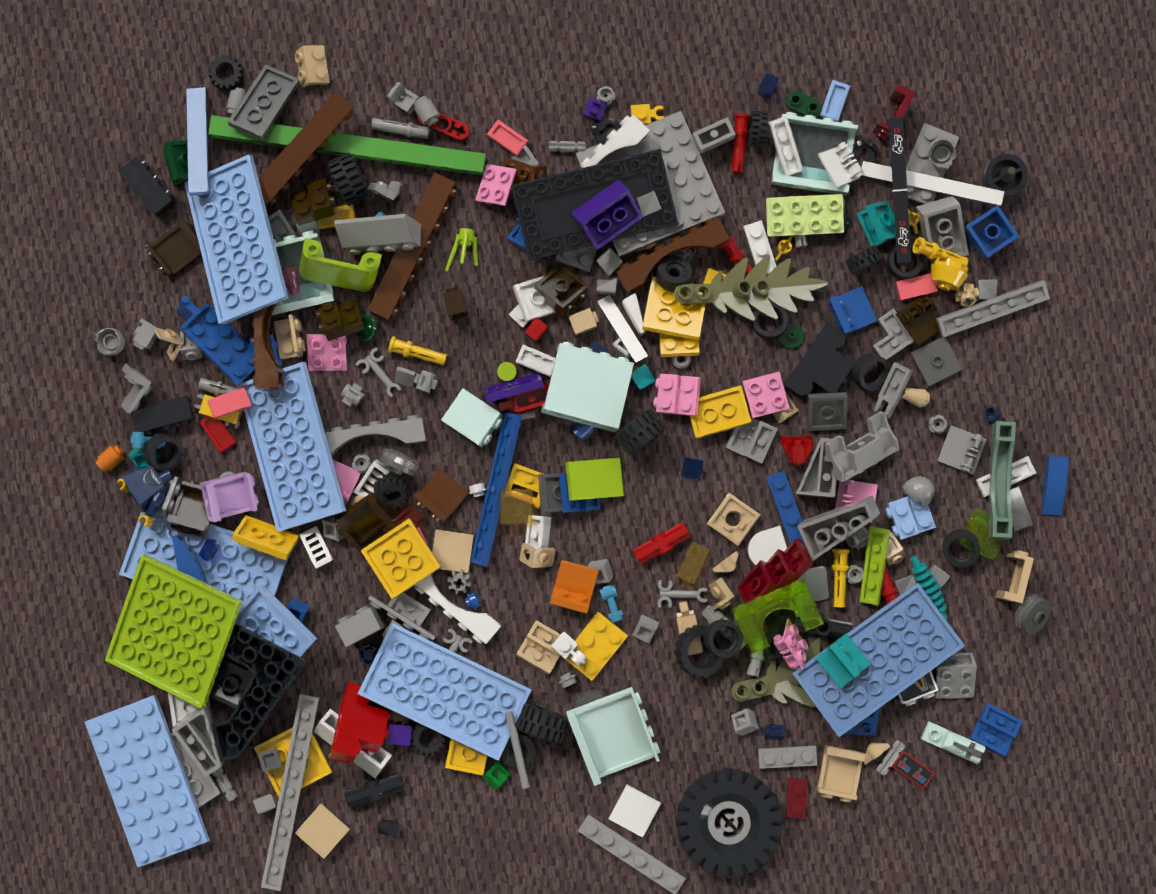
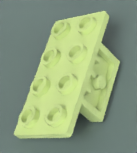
[766,194,844,236]

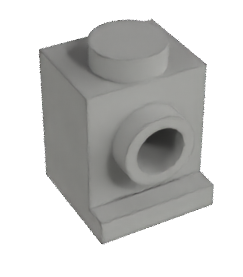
[133,318,157,350]

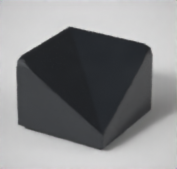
[378,819,399,838]

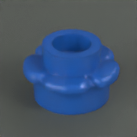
[465,592,481,610]

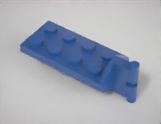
[176,296,255,387]

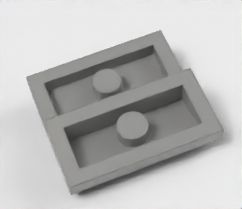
[725,417,777,464]

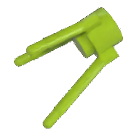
[445,228,478,272]

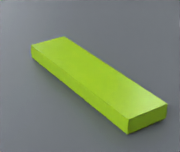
[859,526,890,606]

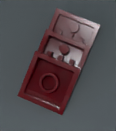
[737,538,813,612]

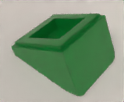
[481,761,511,791]

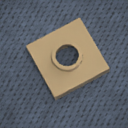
[707,493,760,546]

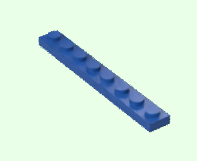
[470,412,522,566]

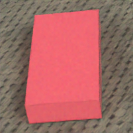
[487,120,529,157]
[895,273,938,301]
[207,388,251,419]

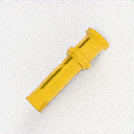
[913,237,968,268]
[388,336,447,366]
[832,549,850,607]

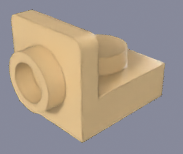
[886,532,905,566]
[708,578,734,610]

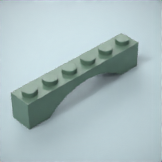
[988,421,1016,540]

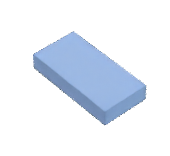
[820,80,850,122]

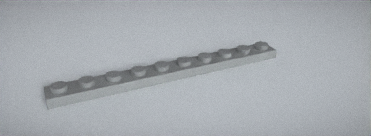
[261,694,319,891]

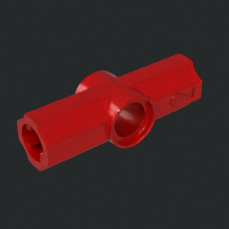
[632,522,691,564]

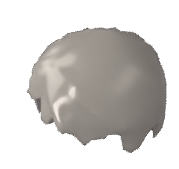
[927,138,957,169]
[95,328,125,356]
[903,476,935,506]

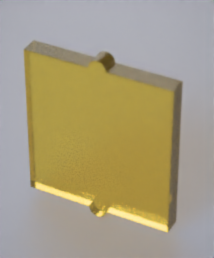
[500,488,532,526]

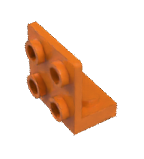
[550,560,598,613]

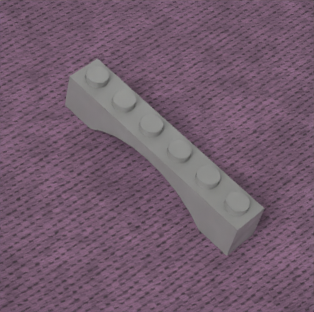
[325,415,427,456]

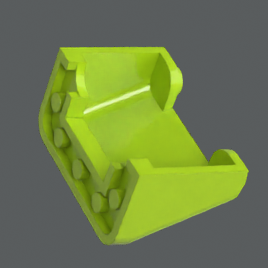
[299,238,382,292]

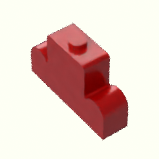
[329,682,389,763]

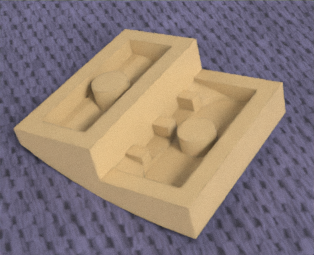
[516,620,561,675]

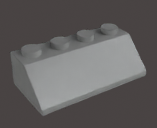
[334,214,421,255]

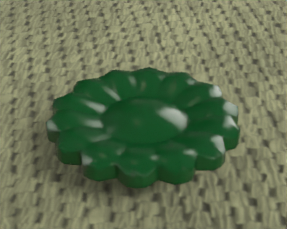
[356,315,377,342]
[778,323,804,349]

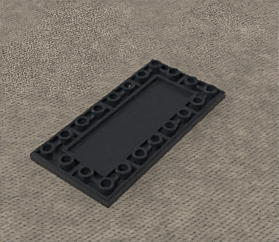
[511,149,678,261]

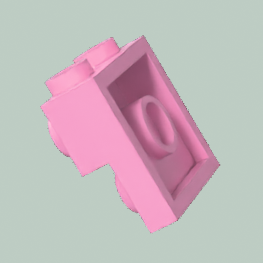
[653,374,701,416]

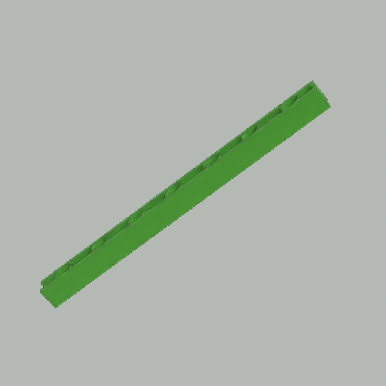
[208,115,486,176]

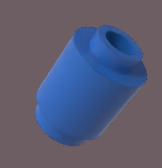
[571,422,597,441]

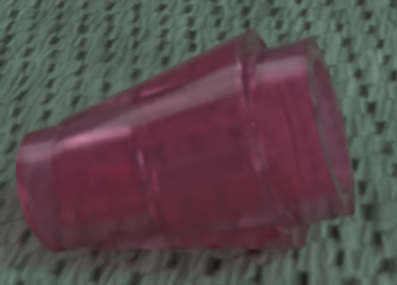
[281,265,300,295]

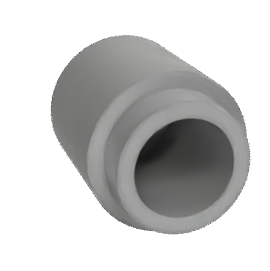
[226,88,246,115]
[413,96,440,126]

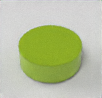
[497,362,517,381]

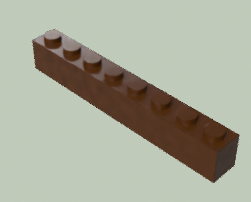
[258,91,355,207]
[368,172,457,321]

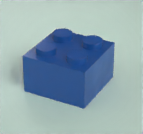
[964,205,1019,261]

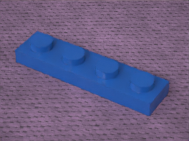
[765,471,805,545]

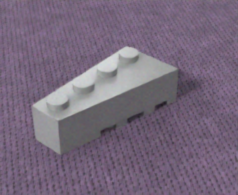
[797,495,880,561]

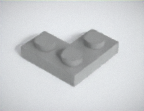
[872,309,914,359]

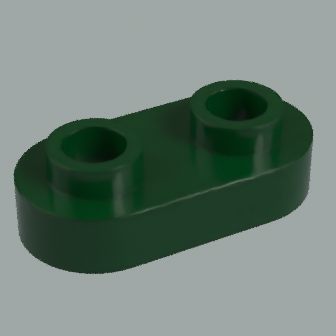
[785,91,822,118]

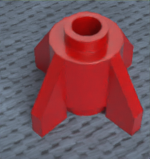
[781,434,814,466]

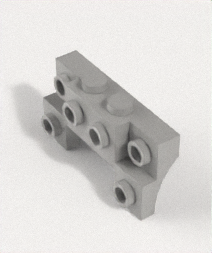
[824,411,899,482]

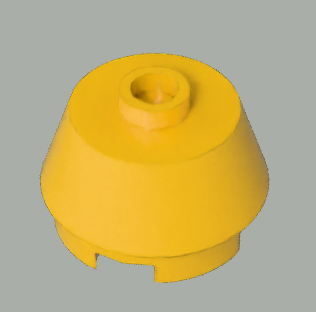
[931,257,969,291]

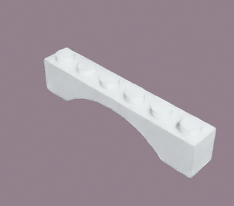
[580,114,650,168]
[414,575,501,644]

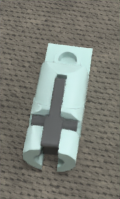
[921,721,985,764]

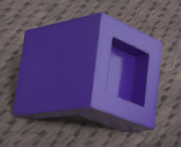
[387,723,412,746]

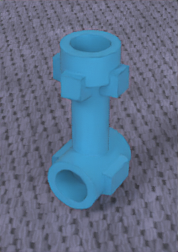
[131,432,165,448]
[600,585,623,622]

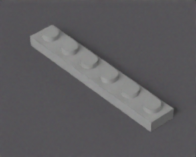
[936,280,1050,337]
[578,814,686,894]

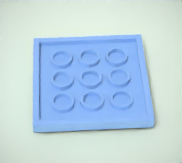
[235,584,317,657]

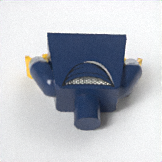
[117,466,173,527]

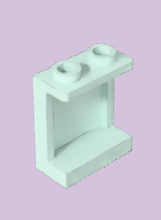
[441,388,503,448]

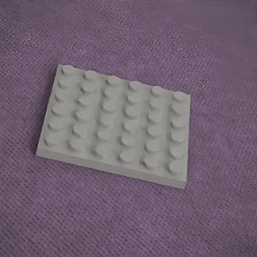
[576,111,725,257]

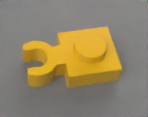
[631,104,664,125]

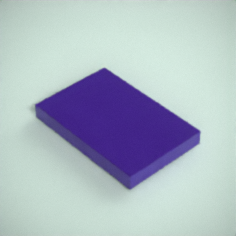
[484,373,544,402]

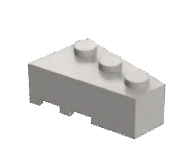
[796,438,837,498]
[172,703,224,777]

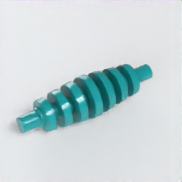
[910,556,948,620]

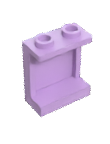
[200,472,259,522]

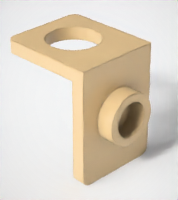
[154,327,183,361]
[520,543,556,568]

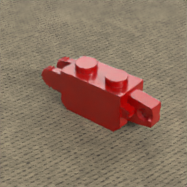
[498,384,549,413]

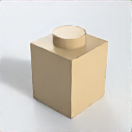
[569,308,599,336]

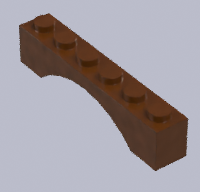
[617,217,731,293]
[252,303,284,391]

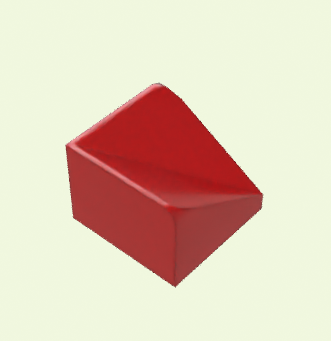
[525,318,548,342]

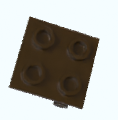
[895,296,939,346]

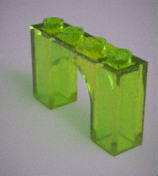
[732,579,824,654]

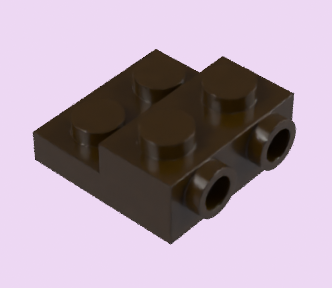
[290,179,336,226]
[534,263,589,316]
[315,299,364,341]

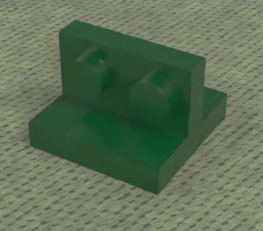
[163,141,188,186]

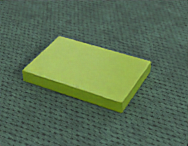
[565,458,624,501]

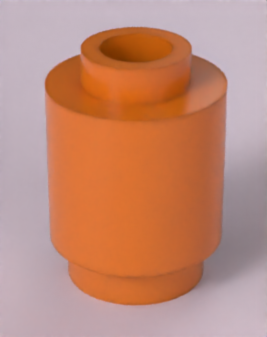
[96,444,125,473]

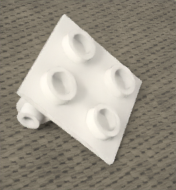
[818,142,863,188]

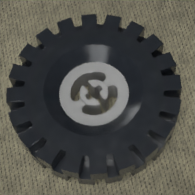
[676,768,783,877]

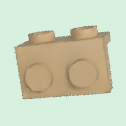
[295,45,330,88]

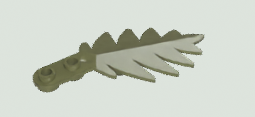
[674,255,828,321]
[731,637,839,708]

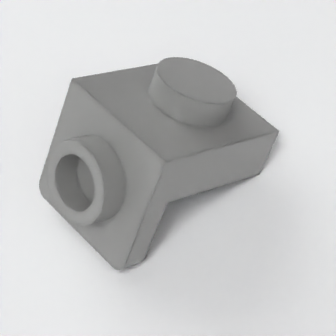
[387,82,419,115]

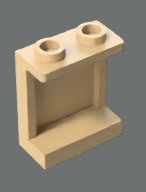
[996,550,1034,603]
[817,745,866,802]

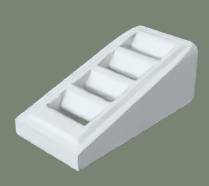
[622,294,645,335]
[354,459,391,497]
[300,526,334,569]

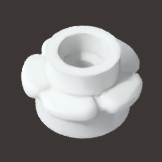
[469,483,487,497]

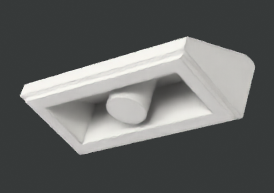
[525,515,551,554]

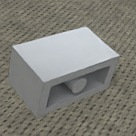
[692,117,736,154]

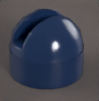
[984,406,1001,422]

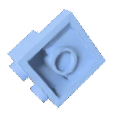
[885,496,936,540]

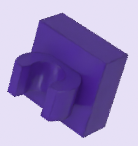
[583,97,607,122]

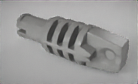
[702,605,748,650]

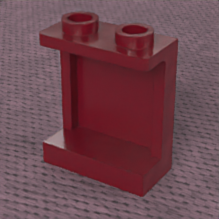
[872,84,916,141]

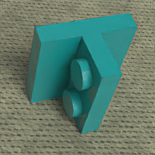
[857,201,896,247]
[815,634,871,689]

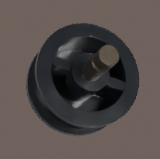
[982,154,1028,199]

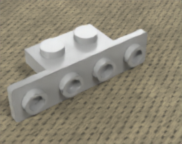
[368,593,437,640]

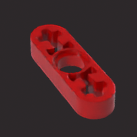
[417,113,469,141]

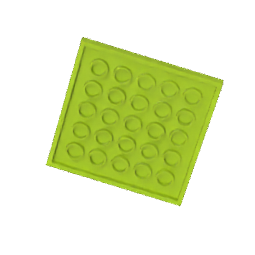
[105,554,243,709]

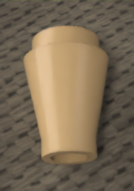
[901,387,930,408]

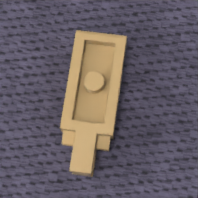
[676,601,703,655]

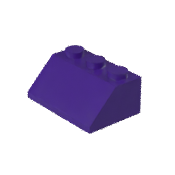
[571,180,643,250]

